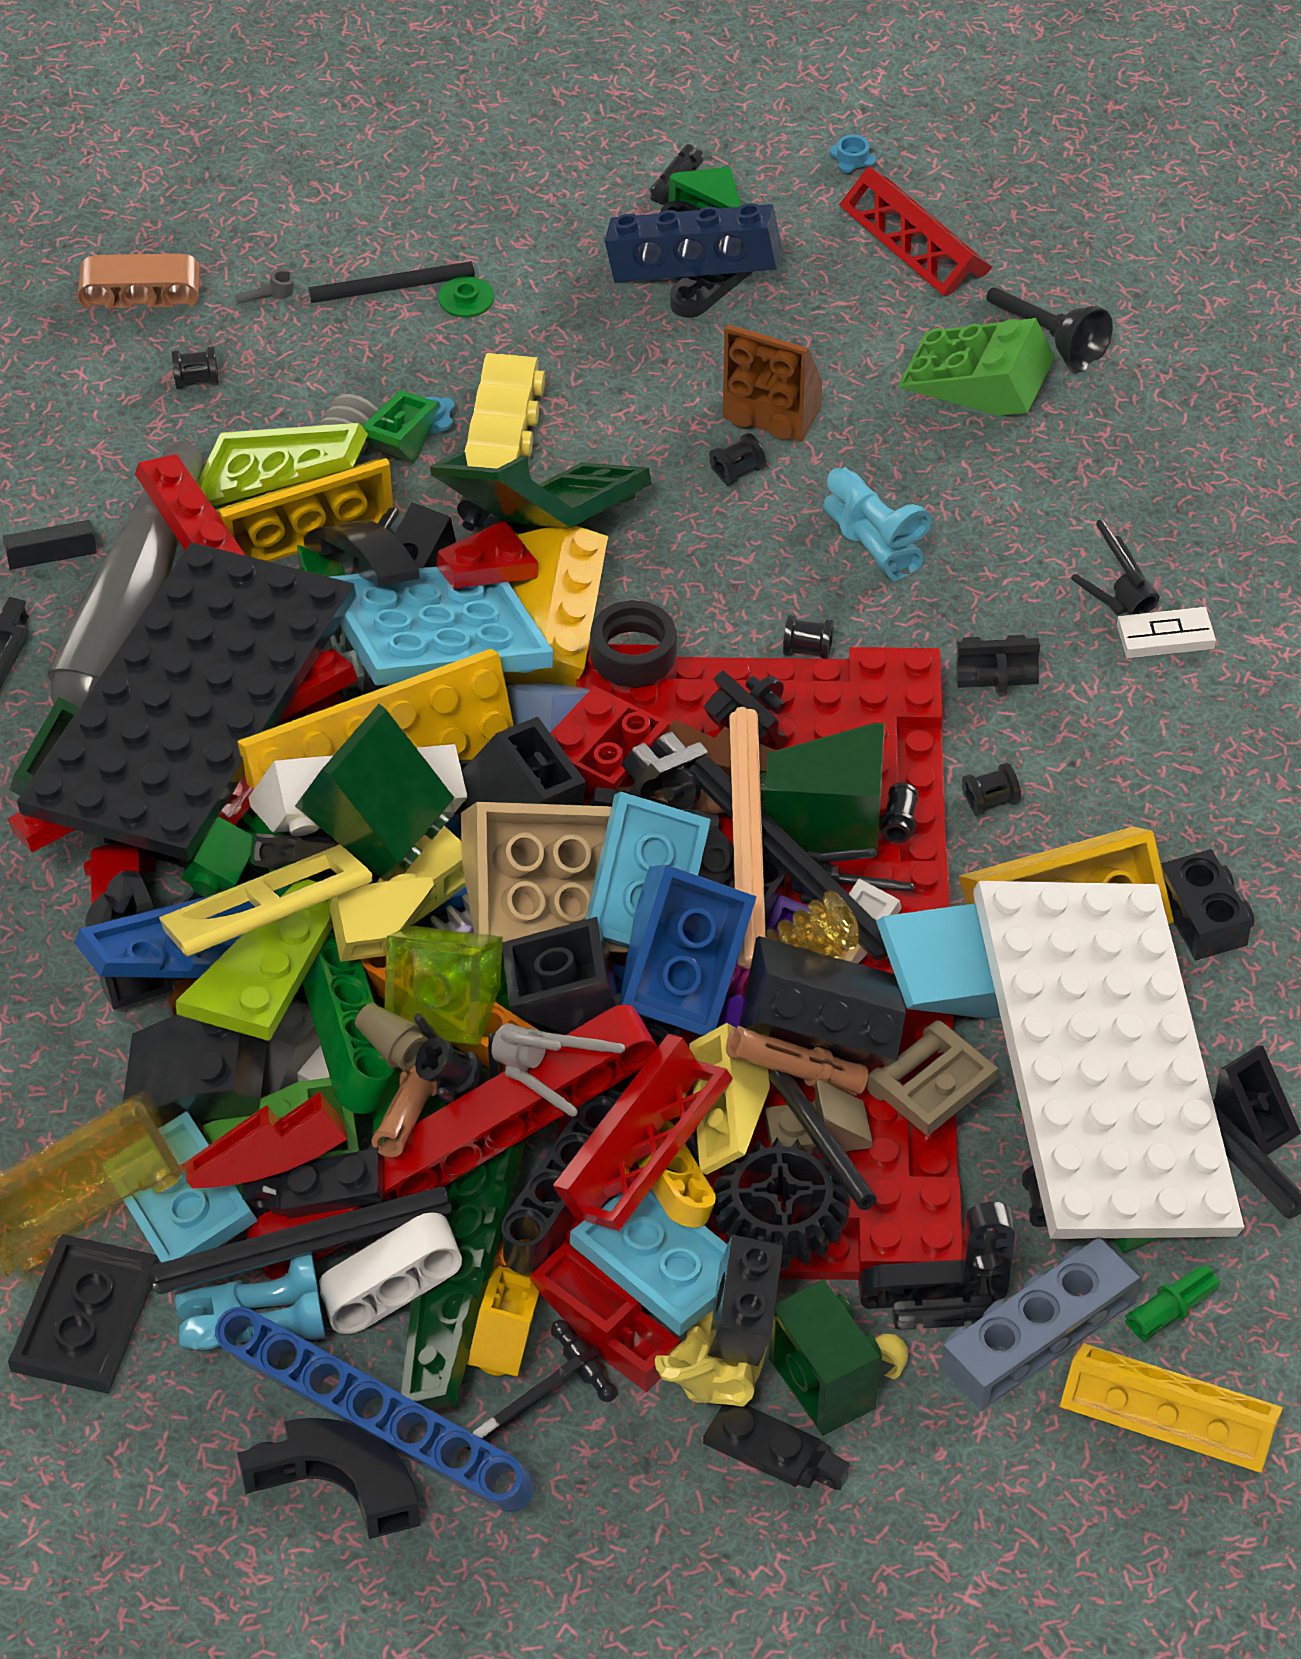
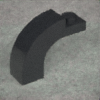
[237,1418,420,1539]

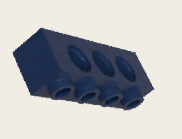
[605,203,782,283]

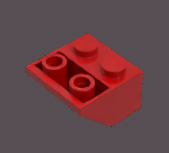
[550,686,670,800]

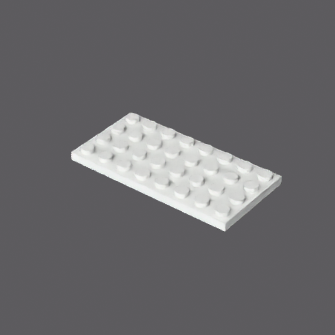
[973,881,1244,1239]

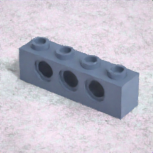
[941,1237,1140,1411]

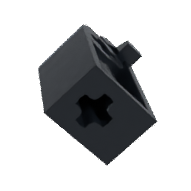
[85,871,173,1010]

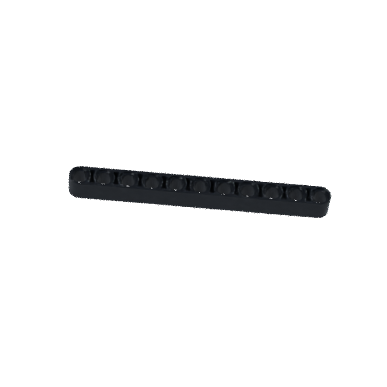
[502,852,786,1274]

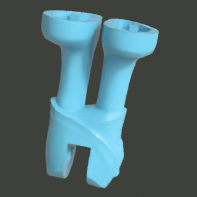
[822,467,932,582]
[175,1253,326,1350]

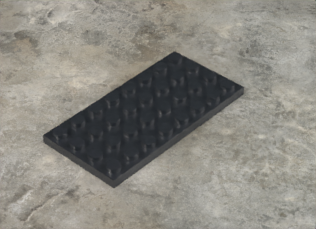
[17,542,356,861]

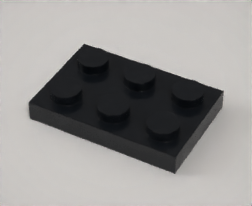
[8,1234,158,1394]

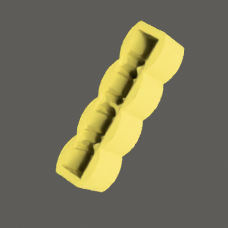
[461,353,545,496]

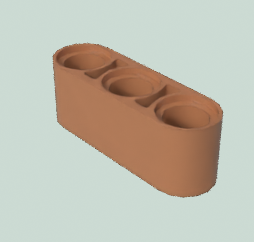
[77,254,201,308]

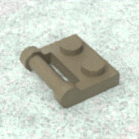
[866,1020,998,1136]

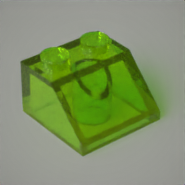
[384,926,503,1045]

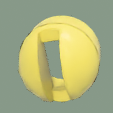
[875,1334,908,1379]

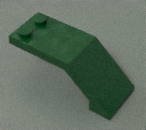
[430,452,652,528]

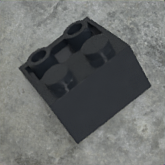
[462,716,586,808]

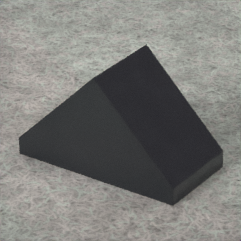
[1214,1045,1301,1155]

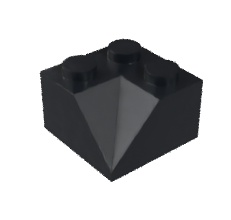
[501,917,619,1034]

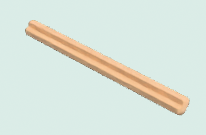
[730,707,766,969]

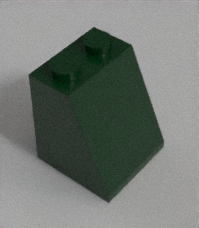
[295,704,455,881]
[760,723,885,857]

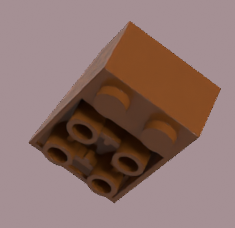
[723,324,822,442]

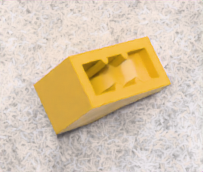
[467,1265,540,1377]

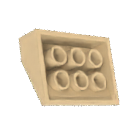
[461,802,629,953]

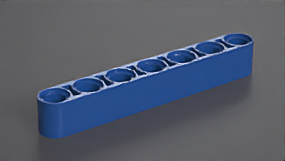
[215,1306,534,1512]

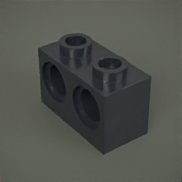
[1161,849,1254,961]

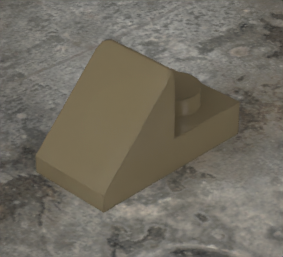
[765,1080,872,1152]

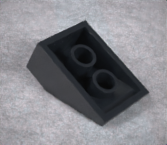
[120,1014,267,1126]

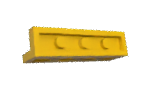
[1059,1343,1283,1473]

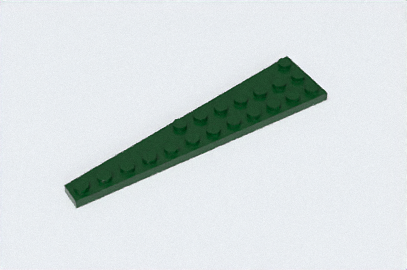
[401,945,556,1410]

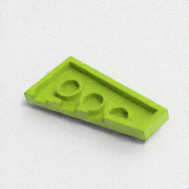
[197,423,368,506]
[176,879,333,1041]

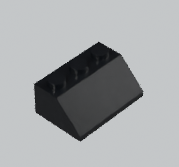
[739,936,906,1070]

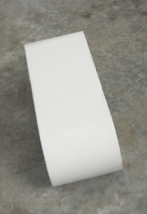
[318,1212,462,1334]

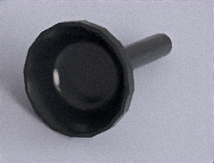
[986,287,1113,372]

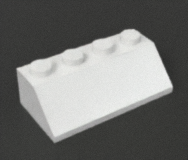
[248,744,467,836]

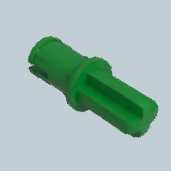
[1125,1265,1220,1342]

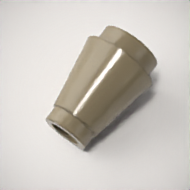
[355,1003,428,1071]

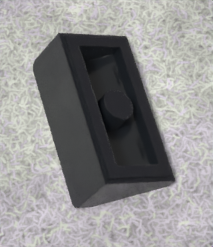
[3,520,97,570]

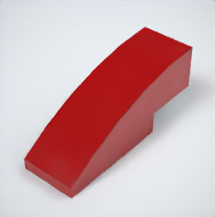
[185,1091,347,1189]
[530,1242,681,1393]

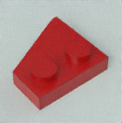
[437,522,538,589]

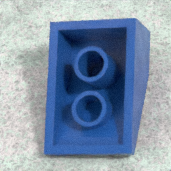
[619,865,757,1036]

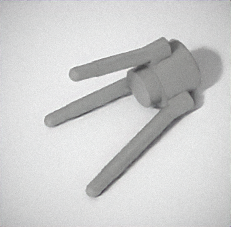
[492,1023,625,1117]

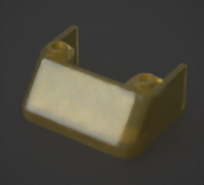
[0,1090,185,1279]

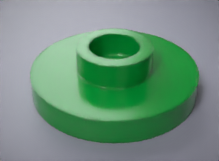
[438,276,494,318]

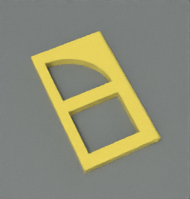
[159,844,372,957]

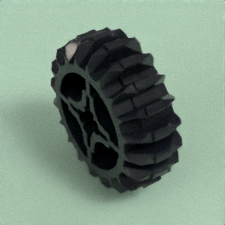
[712,1137,851,1270]

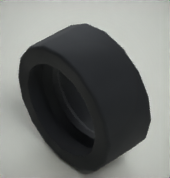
[590,600,677,687]

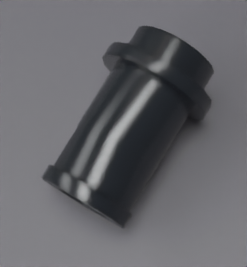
[879,783,918,844]

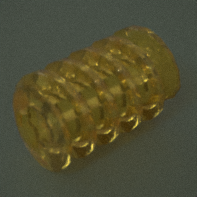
[765,890,859,958]

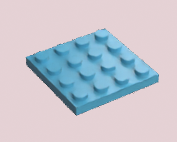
[331,567,554,686]

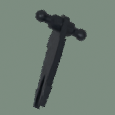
[466,1319,617,1450]

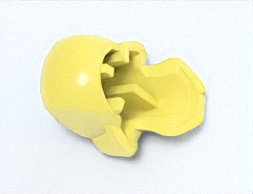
[655,1310,767,1407]

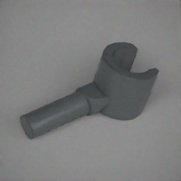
[235,269,294,304]

